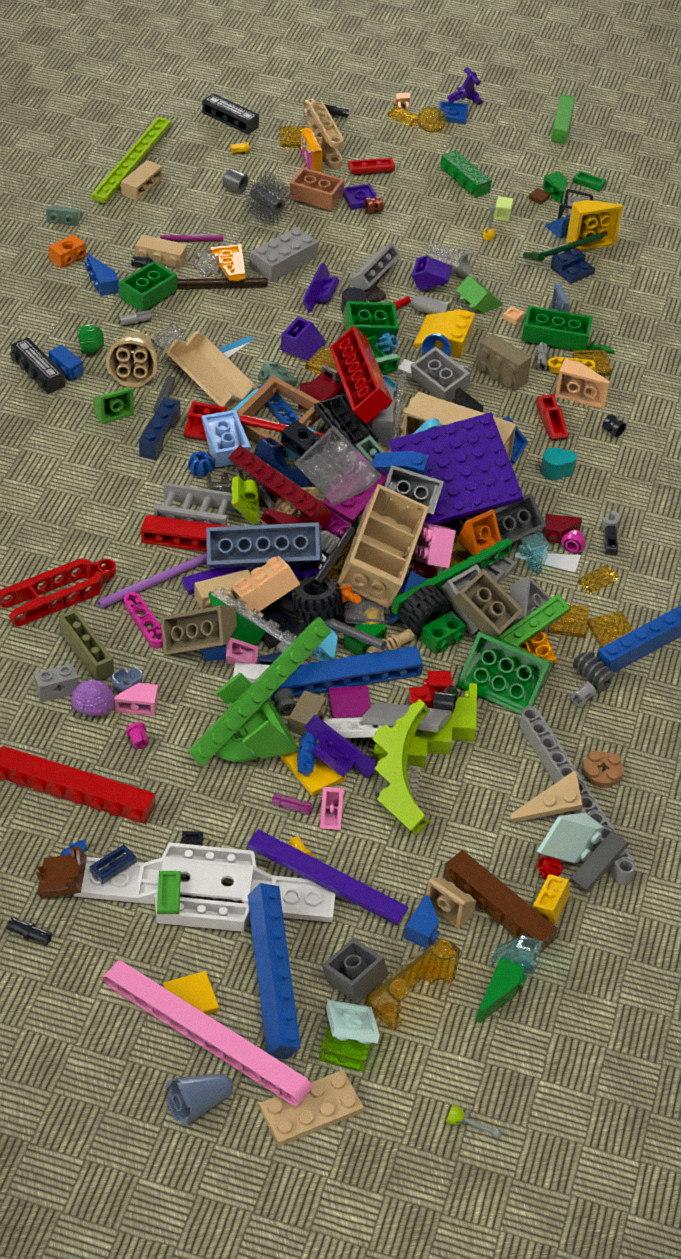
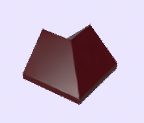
[298,373,343,410]

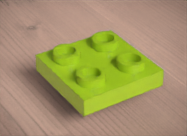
[231,476,259,525]

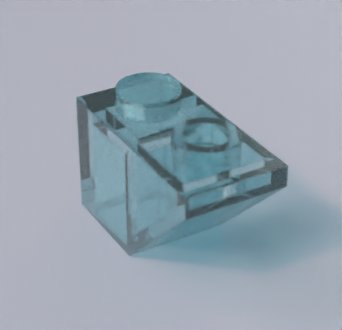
[519,532,549,575]
[491,935,543,974]

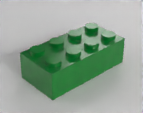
[521,306,593,352]

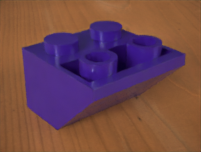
[412,254,453,291]
[281,317,326,361]

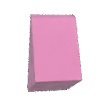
[226,637,258,665]
[320,786,344,830]

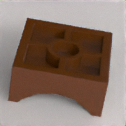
[36,846,87,899]

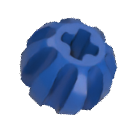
[188,451,215,478]

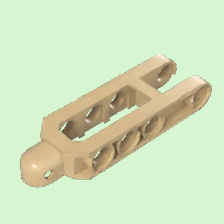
[303,99,344,169]

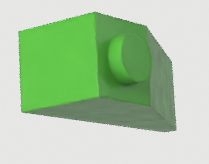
[551,94,576,144]

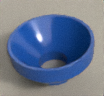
[422,333,452,356]

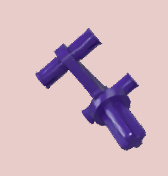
[447,67,483,105]

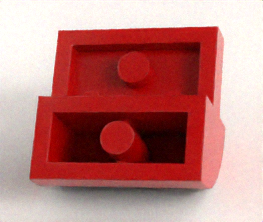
[184,401,226,441]

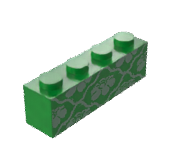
[440,150,492,198]

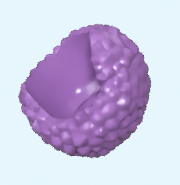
[71,680,114,716]

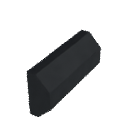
[314,394,379,457]

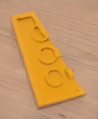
[210,244,246,281]

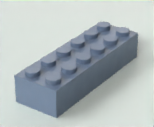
[206,522,322,568]

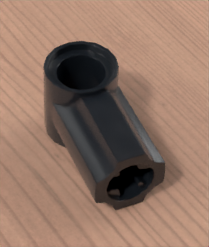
[433,686,459,712]

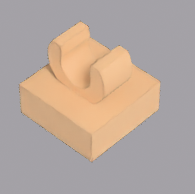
[393,93,411,110]

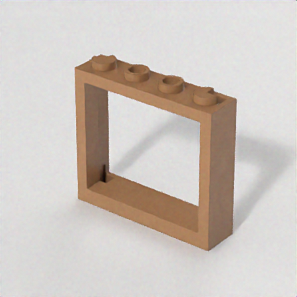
[236,376,320,455]

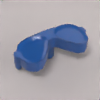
[60,839,87,856]

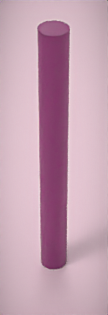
[160,235,223,241]

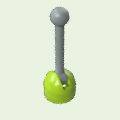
[446,1104,502,1138]

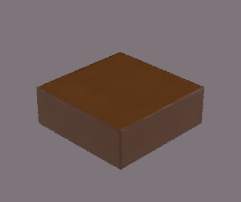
[528,188,550,205]

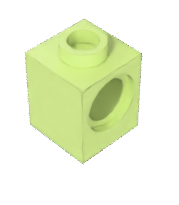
[494,196,513,222]

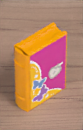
[301,128,323,173]

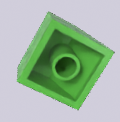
[456,275,503,313]
[93,387,134,424]

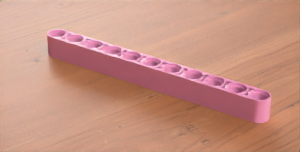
[103,960,313,1106]

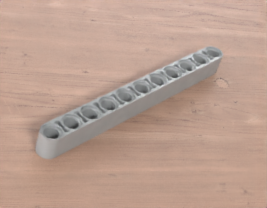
[519,706,636,885]

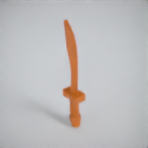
[336,582,361,604]

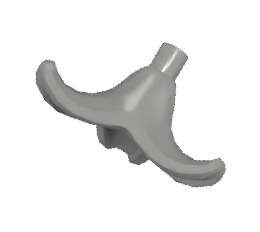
[451,250,476,278]

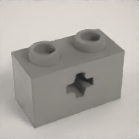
[34,663,78,703]

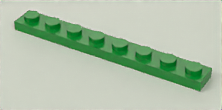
[391,538,513,615]

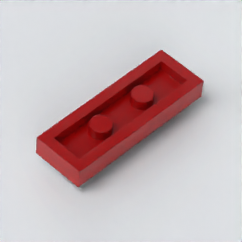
[348,157,395,175]

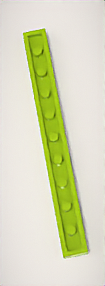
[91,117,171,204]

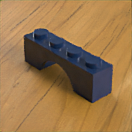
[139,397,181,461]
[254,437,321,488]

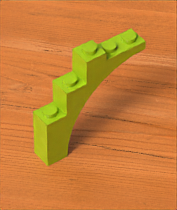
[372,699,430,836]

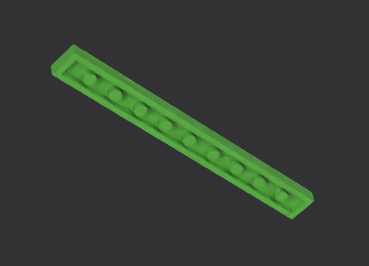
[187,617,332,766]

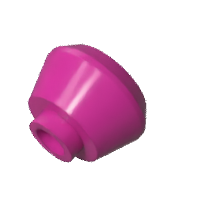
[561,530,586,553]

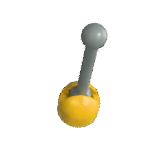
[482,205,495,240]

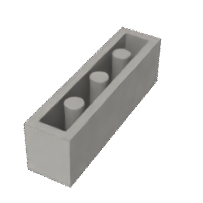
[348,242,401,291]

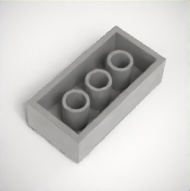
[250,227,318,282]

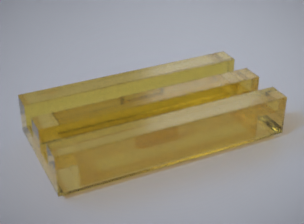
[388,106,420,126]
[578,564,619,594]

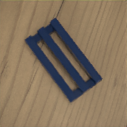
[89,844,137,884]

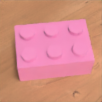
[413,523,456,568]

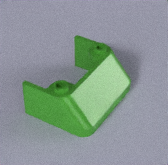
[215,672,299,759]

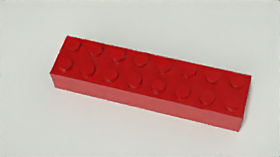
[329,325,393,424]

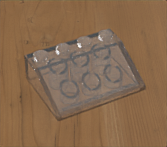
[294,425,382,506]

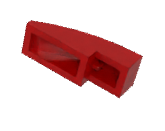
[535,394,569,440]

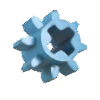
[378,332,398,354]

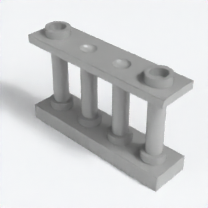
[154,483,234,526]

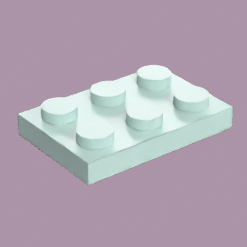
[326,1000,380,1044]

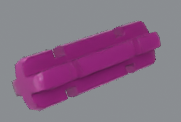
[272,793,312,815]

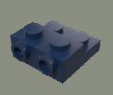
[550,247,595,284]

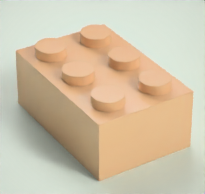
[232,556,300,616]

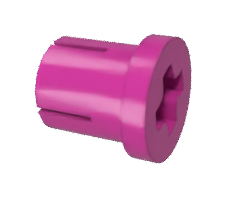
[126,722,149,749]

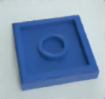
[437,101,468,124]

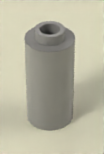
[412,294,450,314]

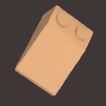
[555,359,610,409]

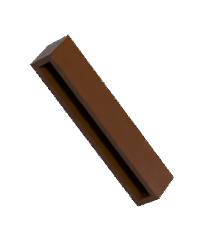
[443,850,558,956]

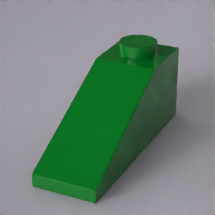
[476,957,527,1023]

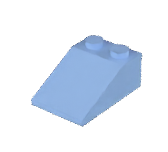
[202,410,251,467]

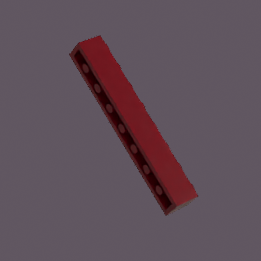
[228,445,333,529]

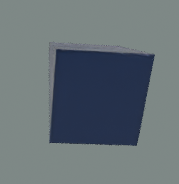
[256,651,283,665]

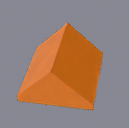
[457,509,501,556]

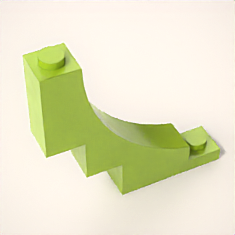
[374,683,477,769]

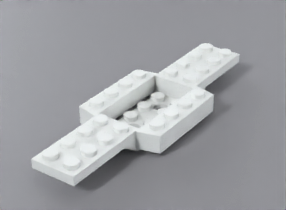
[74,843,335,932]

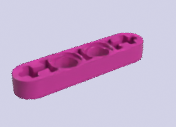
[124,592,163,649]

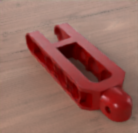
[0,558,116,627]

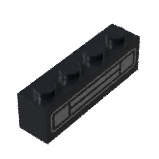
[202,93,259,135]
[10,337,65,394]

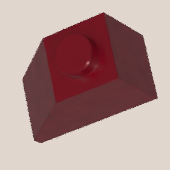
[543,514,582,544]

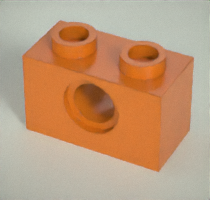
[48,234,86,268]

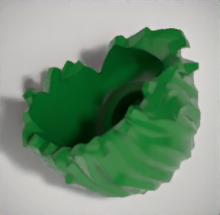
[77,325,104,354]

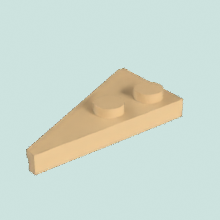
[510,771,583,823]

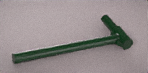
[523,232,604,262]

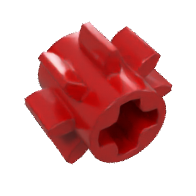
[537,855,563,879]

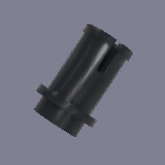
[131,255,153,267]

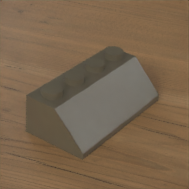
[161,605,237,655]

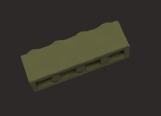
[59,609,114,681]

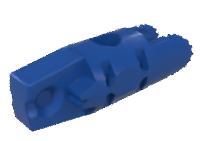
[297,731,317,776]

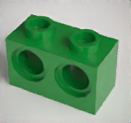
[420,611,466,654]

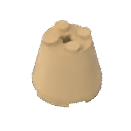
[106,332,158,388]

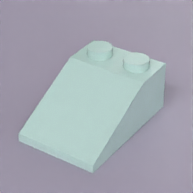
[537,813,604,863]

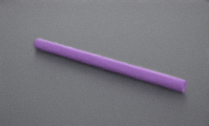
[97,552,207,609]

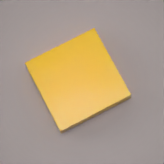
[163,971,219,1015]

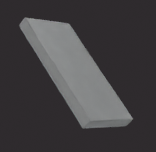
[362,702,451,733]

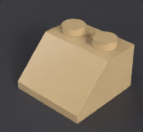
[426,878,476,929]

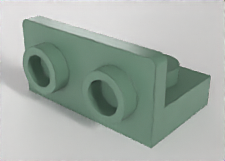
[46,206,82,226]
[258,362,298,394]

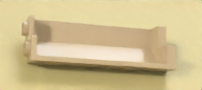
[166,331,259,411]

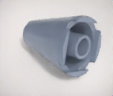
[165,1074,233,1126]

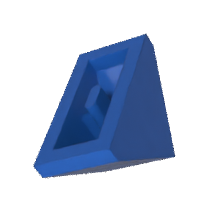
[546,215,570,239]

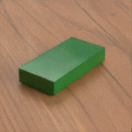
[573,171,606,192]

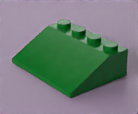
[456,631,554,714]

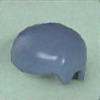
[111,667,143,692]

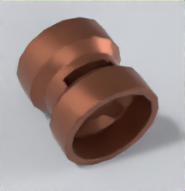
[364,196,384,214]

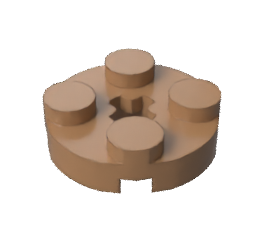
[582,751,624,788]

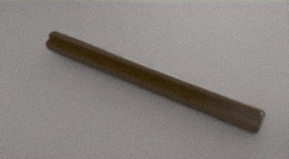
[177,278,268,289]

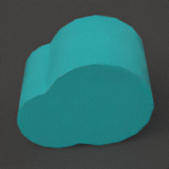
[541,447,577,480]

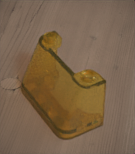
[367,939,460,1031]

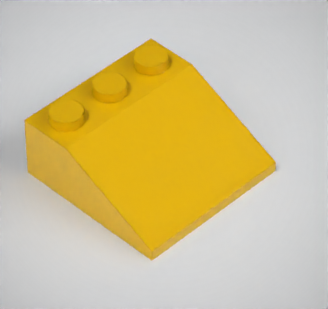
[566,200,623,251]
[413,309,475,358]

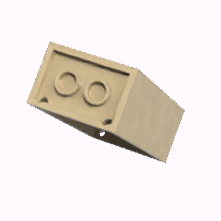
[401,392,516,461]
[337,484,429,608]

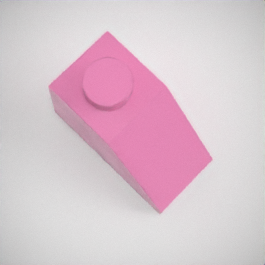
[115,683,158,716]

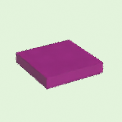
[328,686,371,718]

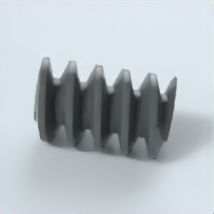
[573,651,615,692]

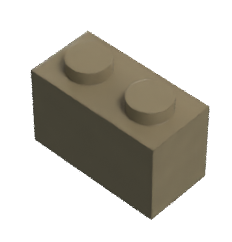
[288,690,328,735]

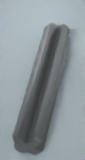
[154,376,175,412]

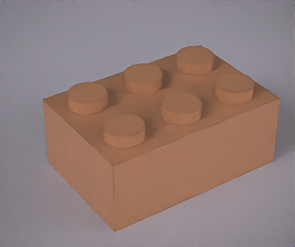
[289,167,344,211]

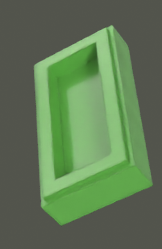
[157,871,181,914]

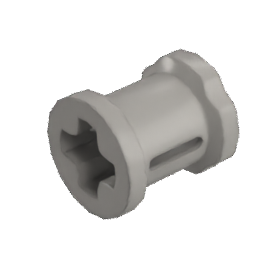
[571,682,597,707]

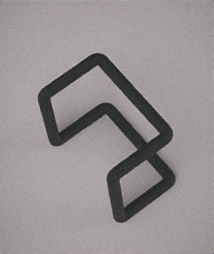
[558,189,593,219]

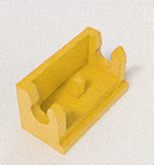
[533,874,570,926]

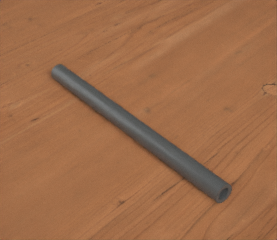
[278,597,387,650]

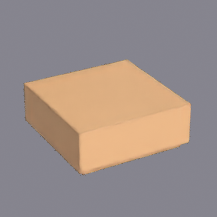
[502,306,525,325]

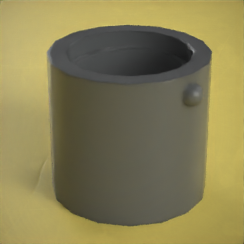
[223,169,249,194]

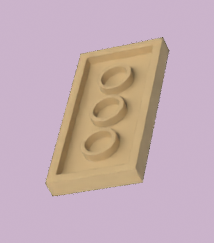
[259,1070,364,1147]

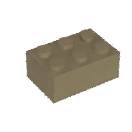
[476,333,532,392]
[451,569,524,637]

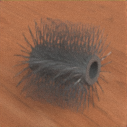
[240,171,296,226]

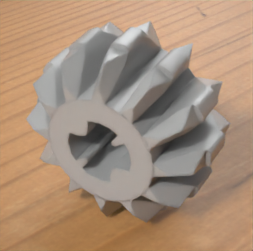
[321,531,347,559]

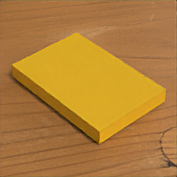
[280,740,346,797]

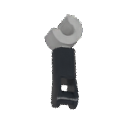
[602,511,620,555]

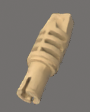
[366,629,414,654]

